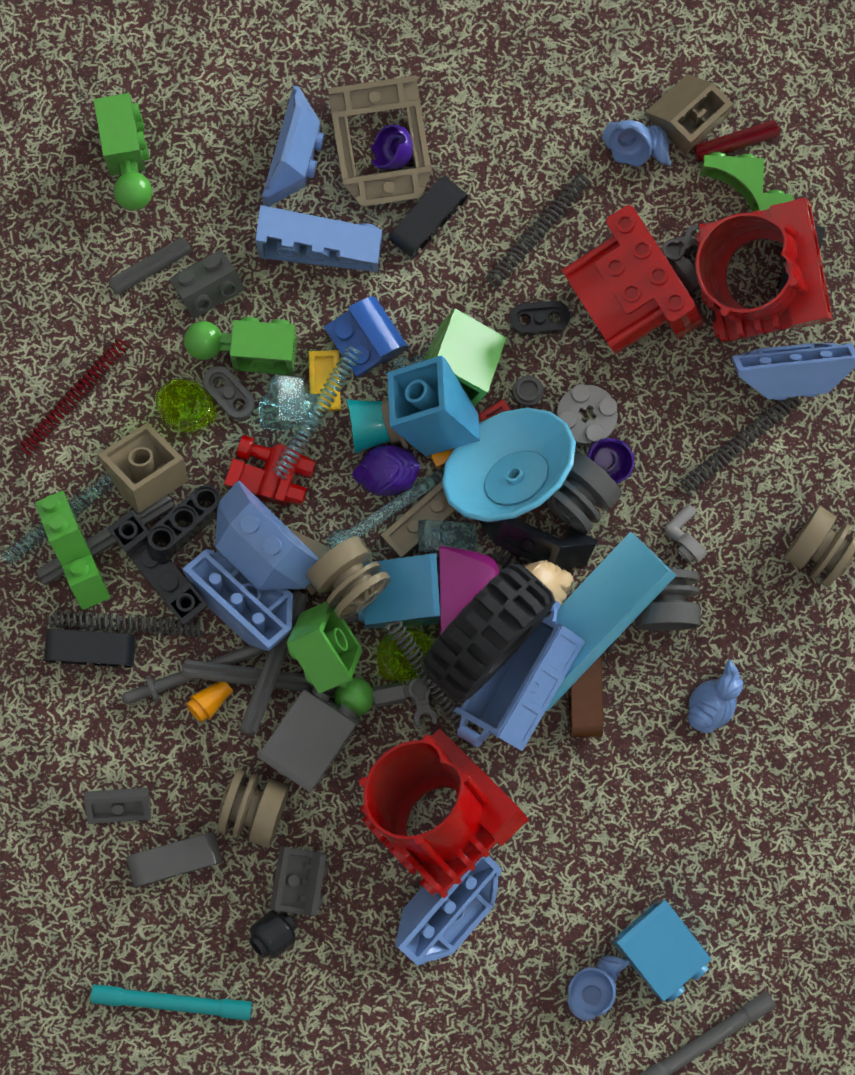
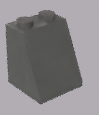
[257,686,361,792]

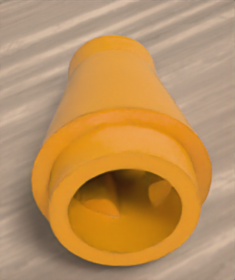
[186,681,233,723]

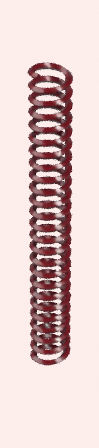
[20,338,131,456]

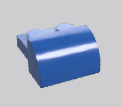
[324,296,409,379]

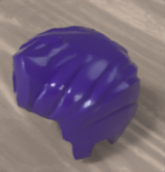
[352,445,420,496]

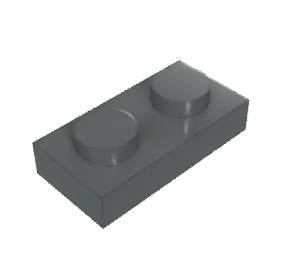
[84,788,151,824]

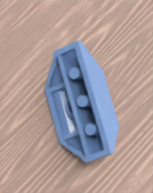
[262,85,325,206]
[732,343,855,400]
[215,481,319,590]
[182,549,293,651]
[395,856,502,966]

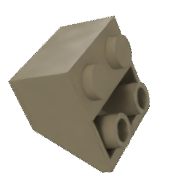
[645,74,733,155]

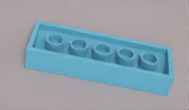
[546,531,677,711]

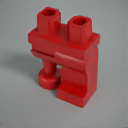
[224,434,317,507]

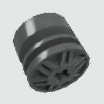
[545,452,622,534]
[635,567,701,631]

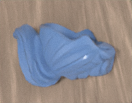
[602,120,671,167]
[687,659,744,733]
[568,954,630,1021]

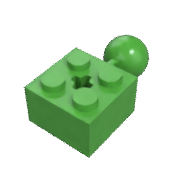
[93,93,152,211]
[184,317,297,376]
[287,602,374,717]

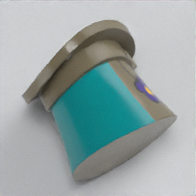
[346,398,408,455]

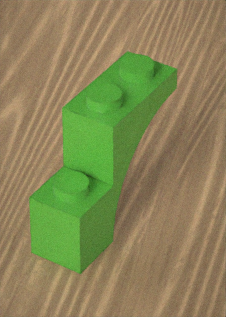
[700,152,793,211]
[35,490,111,611]

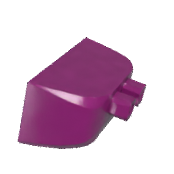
[438,546,500,637]

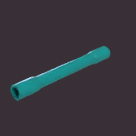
[90,984,252,1021]

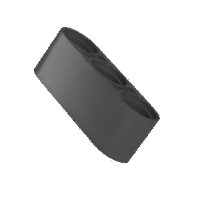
[126,832,223,888]

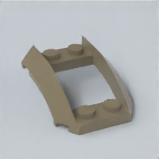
[328,75,432,207]

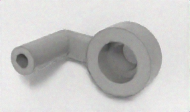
[665,504,707,563]

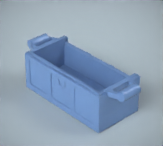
[454,600,585,751]

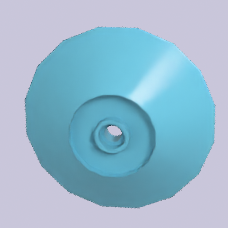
[442,408,576,522]

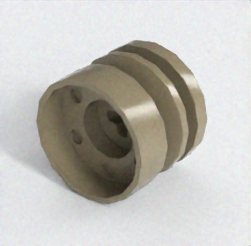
[783,505,855,588]
[306,536,391,619]
[217,769,290,848]

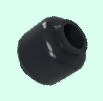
[248,911,297,959]

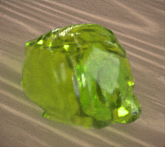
[155,379,217,433]
[377,627,433,681]

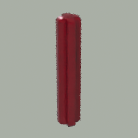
[694,120,780,162]

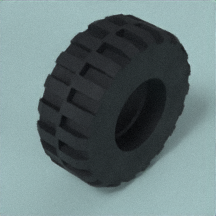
[422,563,555,703]

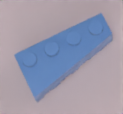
[256,205,382,272]

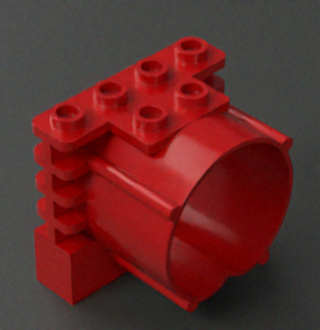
[695,197,833,344]
[562,205,704,355]
[359,728,529,899]

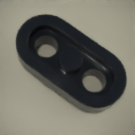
[510,301,570,336]

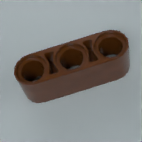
[569,655,603,737]

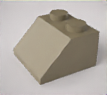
[97,422,188,514]

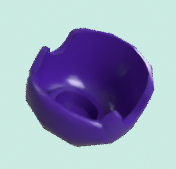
[370,124,413,171]
[586,438,635,484]

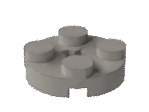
[556,384,618,446]

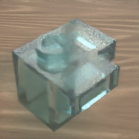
[259,375,318,430]

